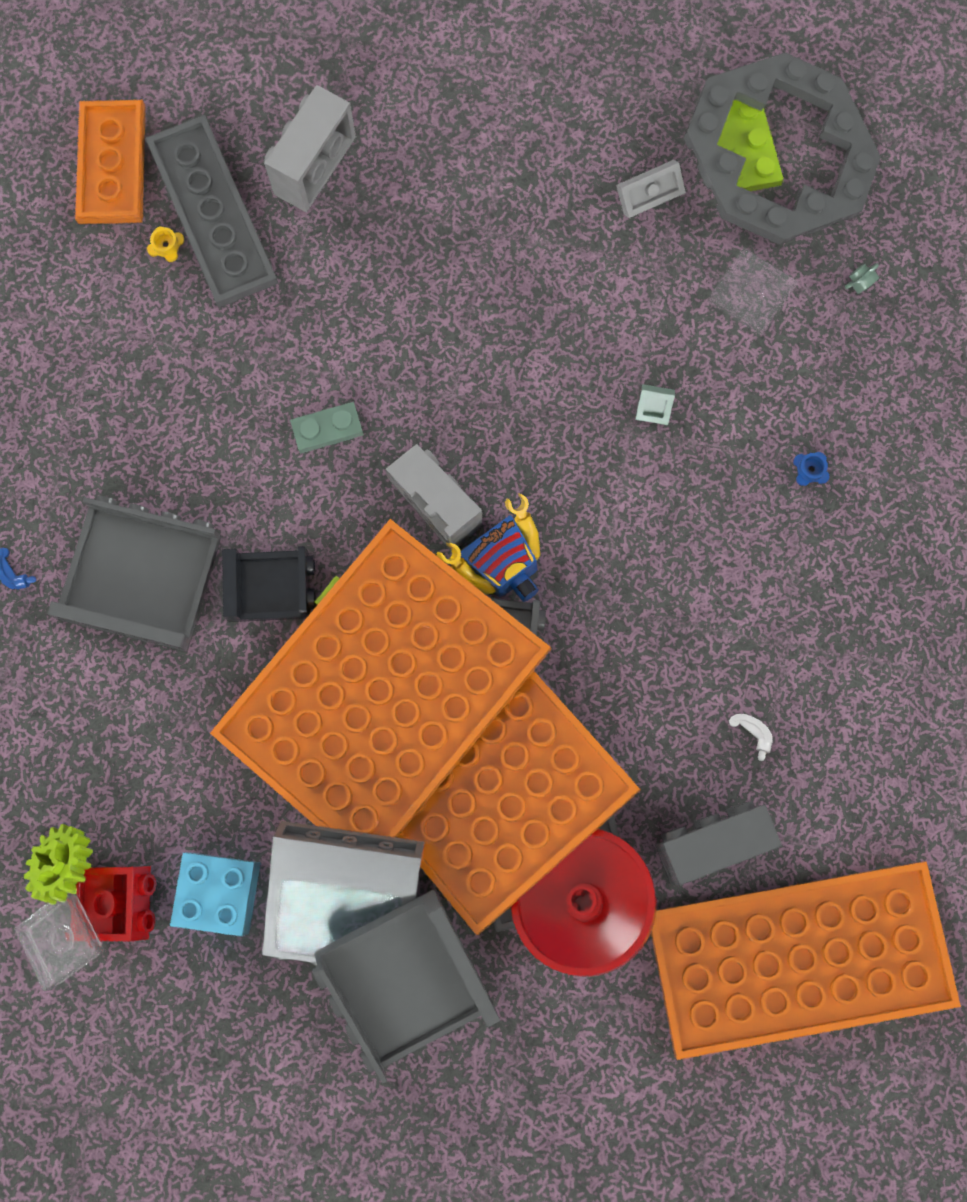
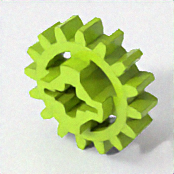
[24,824,93,905]

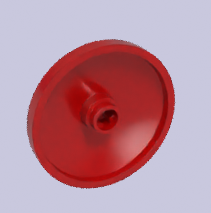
[511,829,657,977]

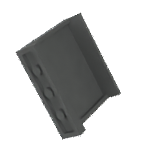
[47,496,221,652]
[312,889,500,1084]

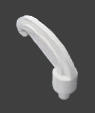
[729,714,772,761]

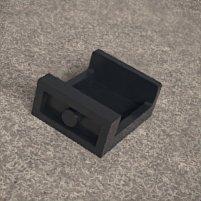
[222,546,316,622]

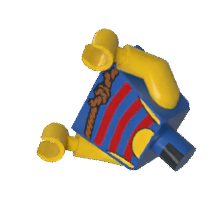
[437,493,541,602]

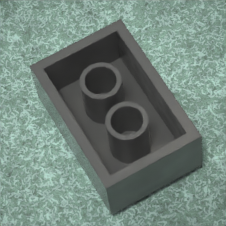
[655,801,782,885]

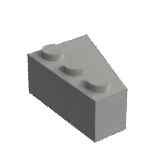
[385,444,483,552]

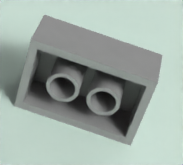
[264,85,356,212]

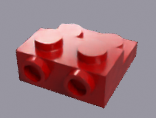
[72,866,156,942]

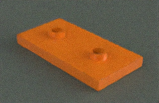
[75,100,146,224]

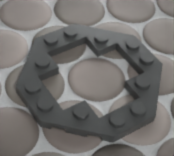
[683,52,881,245]

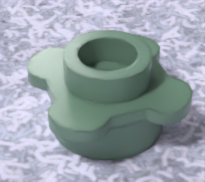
[845,263,879,294]

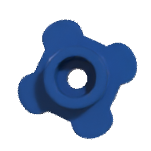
[793,452,830,486]

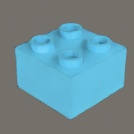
[170,853,261,936]

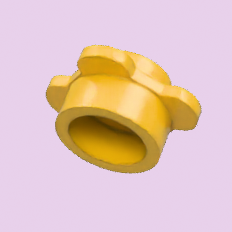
[147,227,184,262]

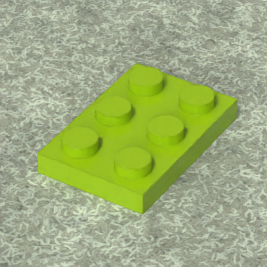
[717,100,784,192]

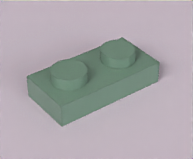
[290,401,364,454]

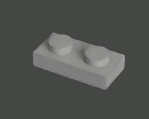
[616,160,686,218]

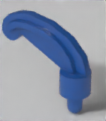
[0,548,36,590]

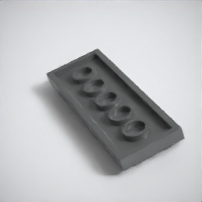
[145,115,279,308]

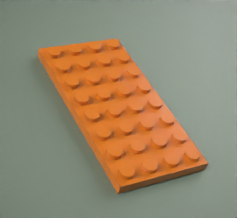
[651,861,961,1060]

